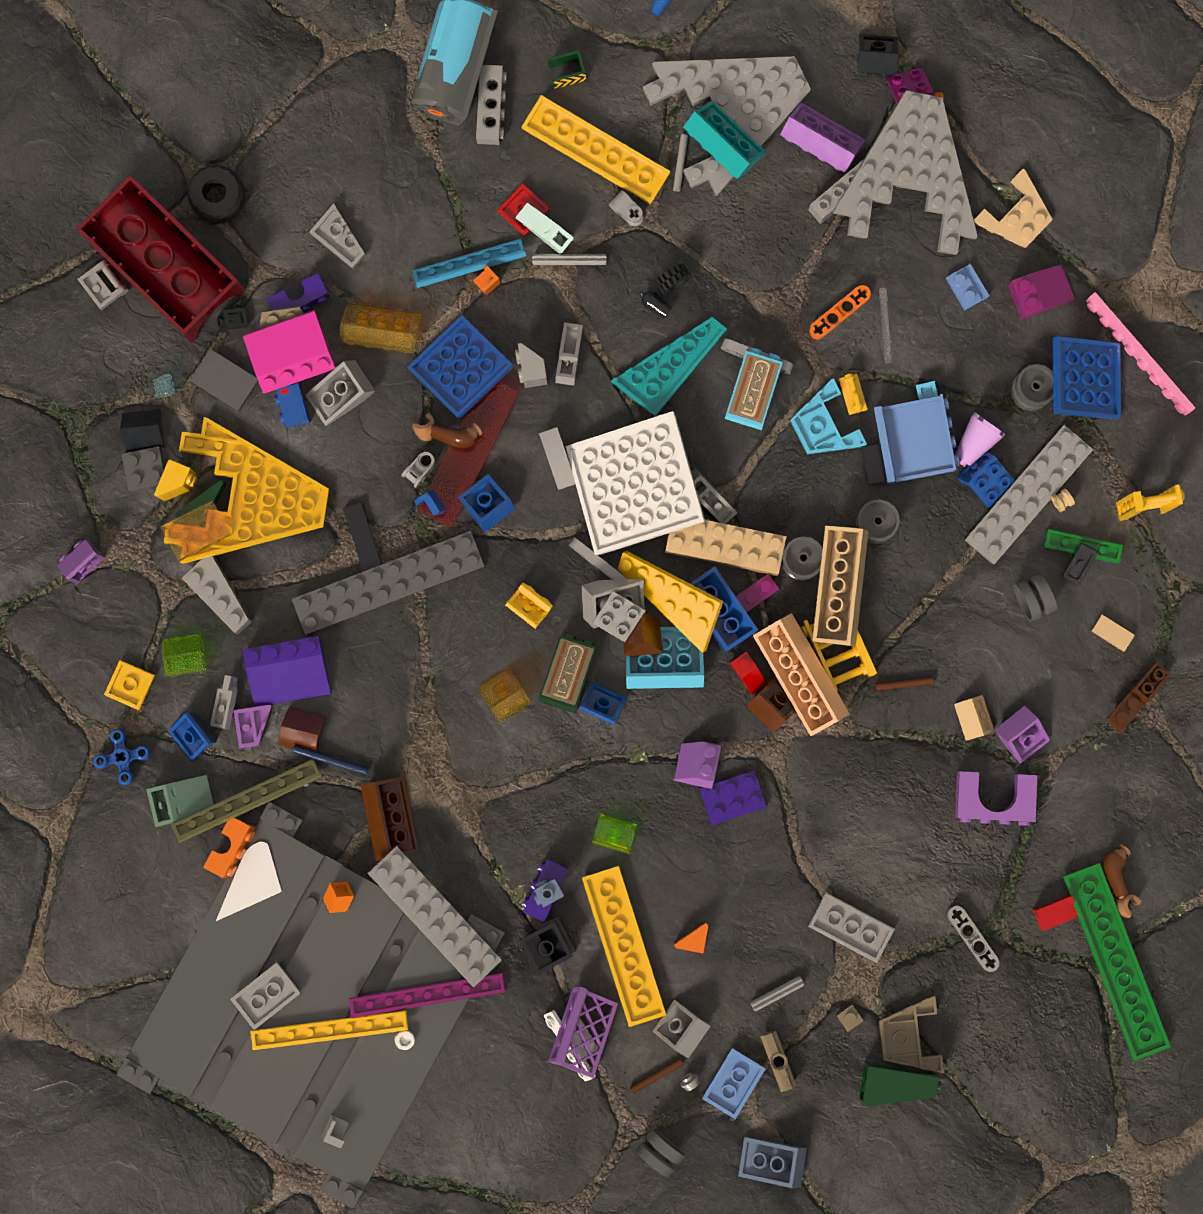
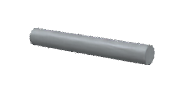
[673,134,688,192]

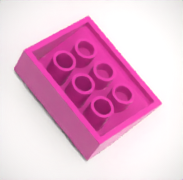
[243,310,336,394]

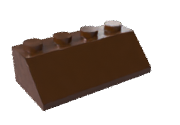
[360,776,419,861]

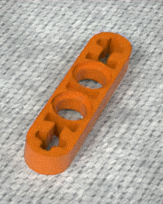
[809,285,871,340]

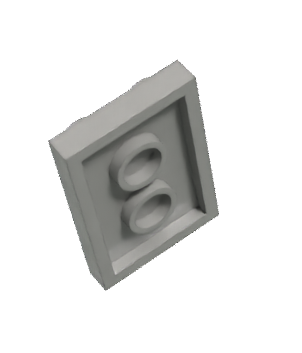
[230,962,301,1030]

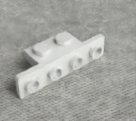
[544,1010,598,1081]

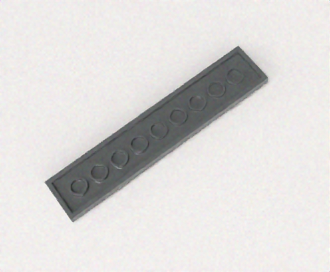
[292,531,484,635]

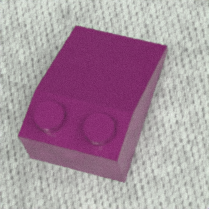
[1008,265,1075,320]

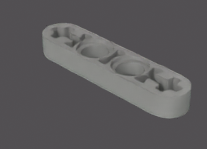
[721,339,793,374]
[569,537,627,580]
[947,906,999,972]

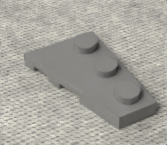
[309,203,365,269]

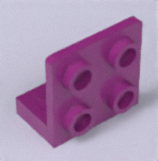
[886,68,934,106]

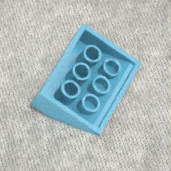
[626,627,704,689]

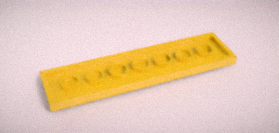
[522,95,670,205]
[582,866,666,1027]

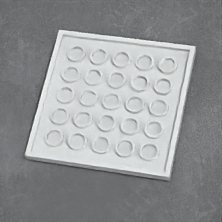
[565,411,705,555]

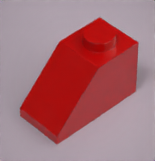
[730,652,767,695]

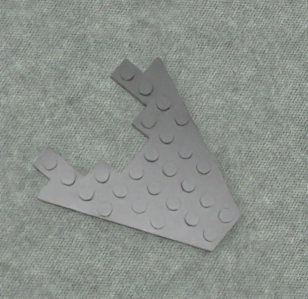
[643,56,811,196]
[833,91,977,255]

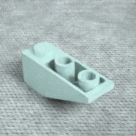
[515,203,573,254]

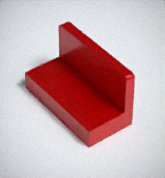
[1033,895,1077,931]

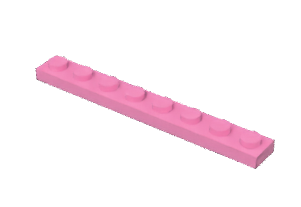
[1086,292,1195,416]

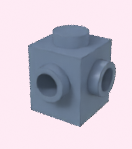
[533,879,564,907]

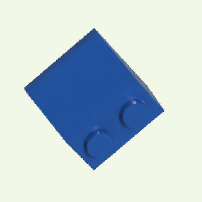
[458,474,515,532]

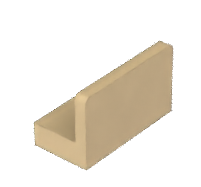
[954,695,995,740]

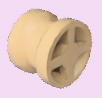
[1051,488,1075,512]

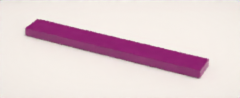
[348,972,505,1018]

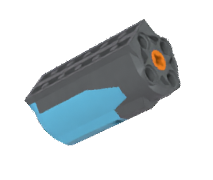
[410,0,498,126]

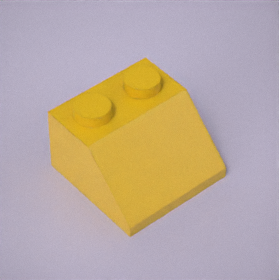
[154,460,198,501]

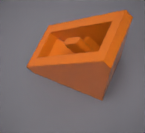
[674,922,708,953]

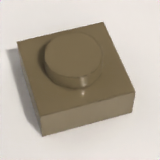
[836,1004,863,1032]

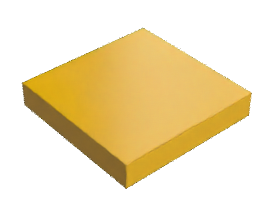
[104,660,156,710]

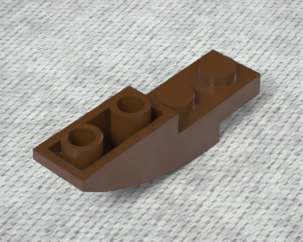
[1105,662,1171,732]

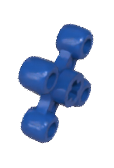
[93,729,151,785]

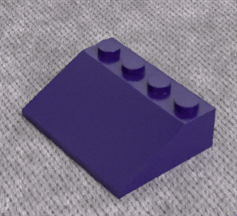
[242,636,331,707]

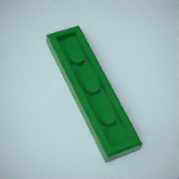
[1043,529,1123,564]

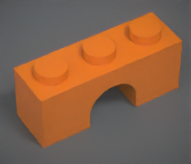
[203,817,255,879]

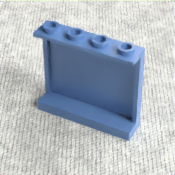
[874,394,960,484]

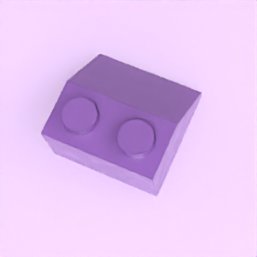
[57,539,105,584]
[995,706,1050,764]
[674,742,721,789]

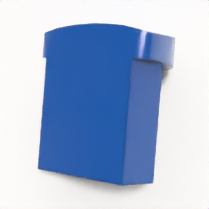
[414,490,447,516]

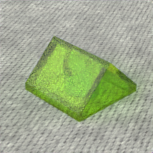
[592,814,637,854]

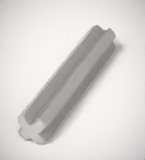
[750,976,804,1011]

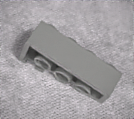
[182,556,252,635]

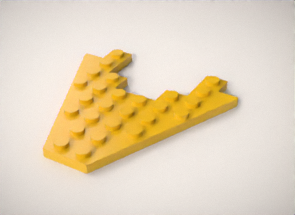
[164,417,329,564]

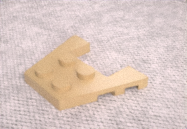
[974,169,1053,248]

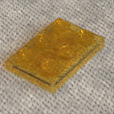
[160,501,231,562]

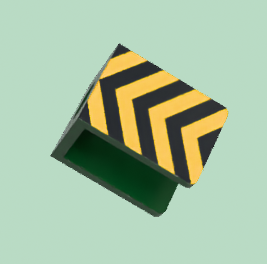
[547,50,586,89]

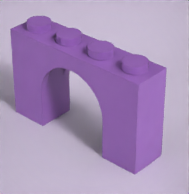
[955,771,1037,826]

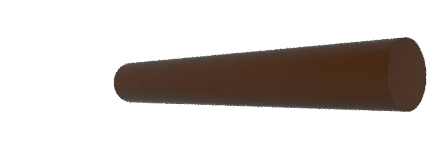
[875,676,934,691]
[629,1059,684,1094]

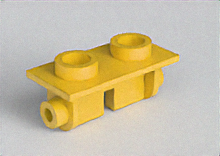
[839,373,868,415]

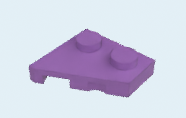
[234,705,271,749]

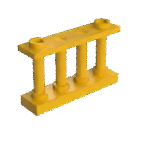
[1116,485,1185,521]
[801,620,877,691]

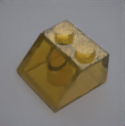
[477,667,532,723]

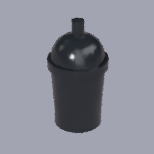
[639,291,672,319]

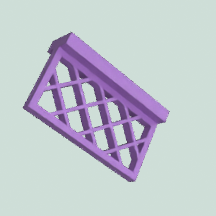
[548,987,618,1078]

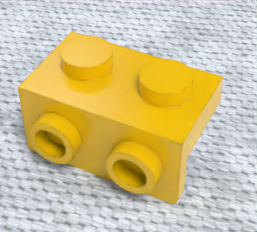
[505,583,553,629]

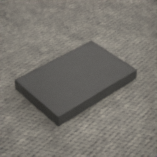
[190,349,258,411]

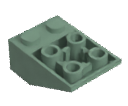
[146,775,214,827]

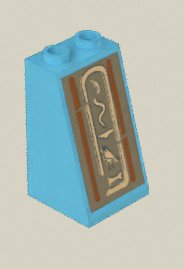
[725,347,783,430]

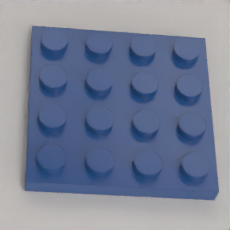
[407,315,514,419]
[1053,336,1121,420]

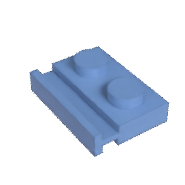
[946,264,989,311]

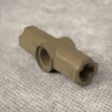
[760,1030,797,1092]

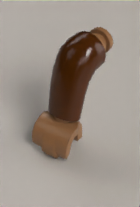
[412,413,482,449]
[1103,844,1142,918]

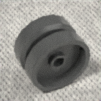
[1010,364,1053,411]
[855,499,900,544]
[781,536,823,581]
[1013,573,1057,622]
[635,1128,686,1178]

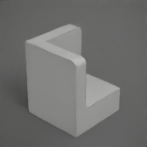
[321,1115,349,1148]

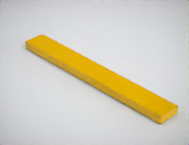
[251,1010,409,1050]

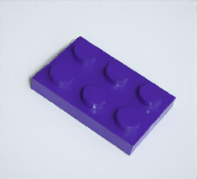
[699,771,766,825]

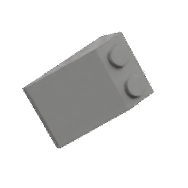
[305,360,375,426]
[582,579,645,629]

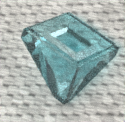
[152,374,176,399]

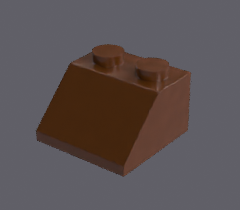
[747,676,796,733]

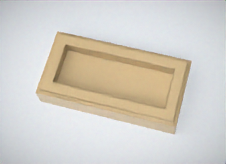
[1091,615,1135,652]

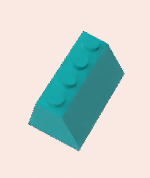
[683,100,767,179]

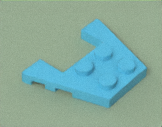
[790,378,867,455]

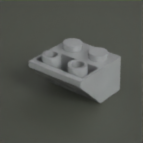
[515,343,548,388]

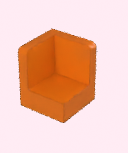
[473,265,500,296]
[323,881,354,913]

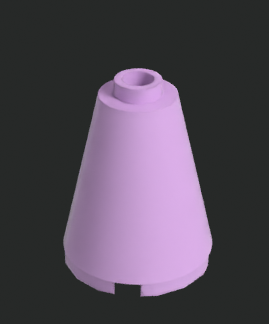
[955,412,1005,467]

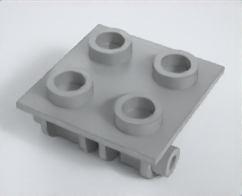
[592,591,646,642]

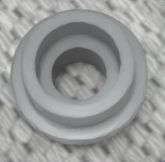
[680,1073,699,1091]

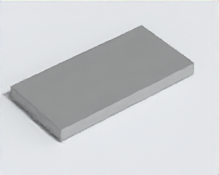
[808,892,895,963]

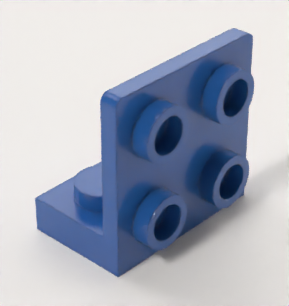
[956,452,1014,507]

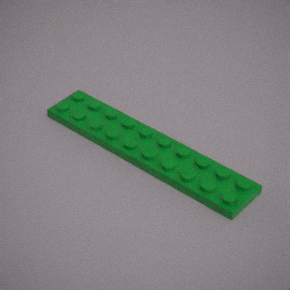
[1062,863,1171,1061]

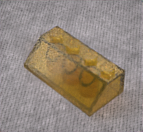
[339,303,422,354]

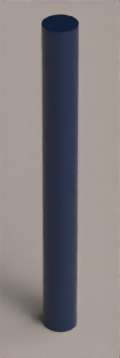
[292,745,368,775]

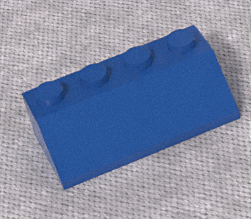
[690,567,758,653]

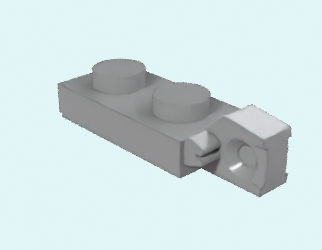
[210,675,238,730]

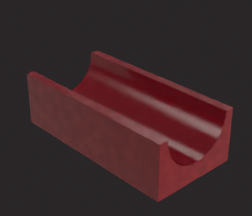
[76,175,245,343]

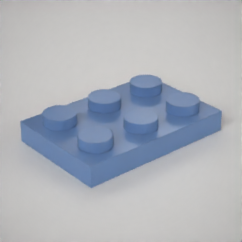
[702,1048,766,1119]

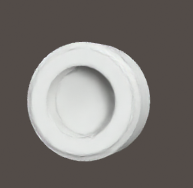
[395,1030,415,1050]

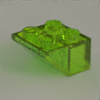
[162,633,208,678]

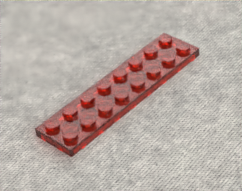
[418,382,519,528]

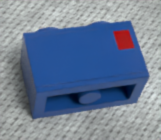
[275,383,310,428]

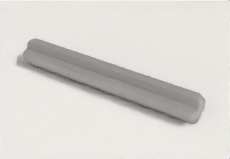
[532,254,607,265]

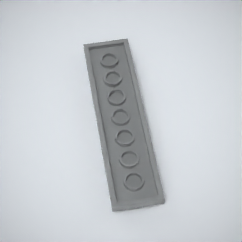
[965,425,1093,565]
[368,846,502,987]

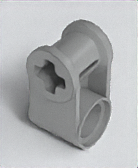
[609,190,643,226]
[401,452,436,488]

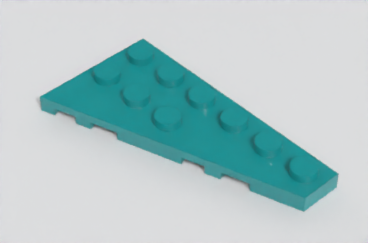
[611,317,727,417]

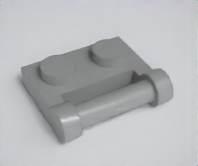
[77,260,128,310]

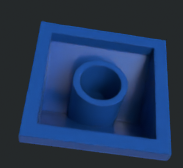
[579,682,627,725]
[169,712,215,761]

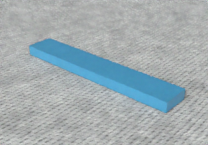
[412,239,526,288]

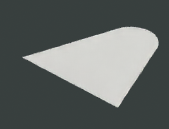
[216,842,282,921]

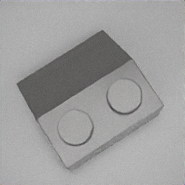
[652,999,711,1058]

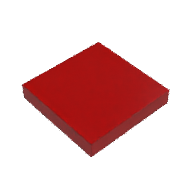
[497,183,550,237]

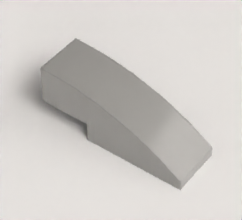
[555,322,583,386]
[539,427,576,490]

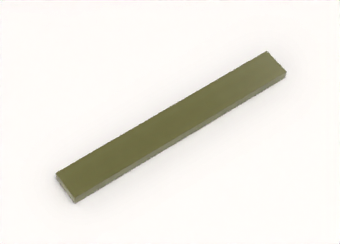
[171,759,322,843]

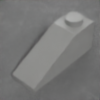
[691,468,737,524]

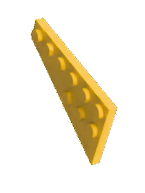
[618,551,723,653]

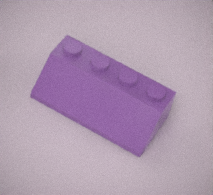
[780,102,866,173]

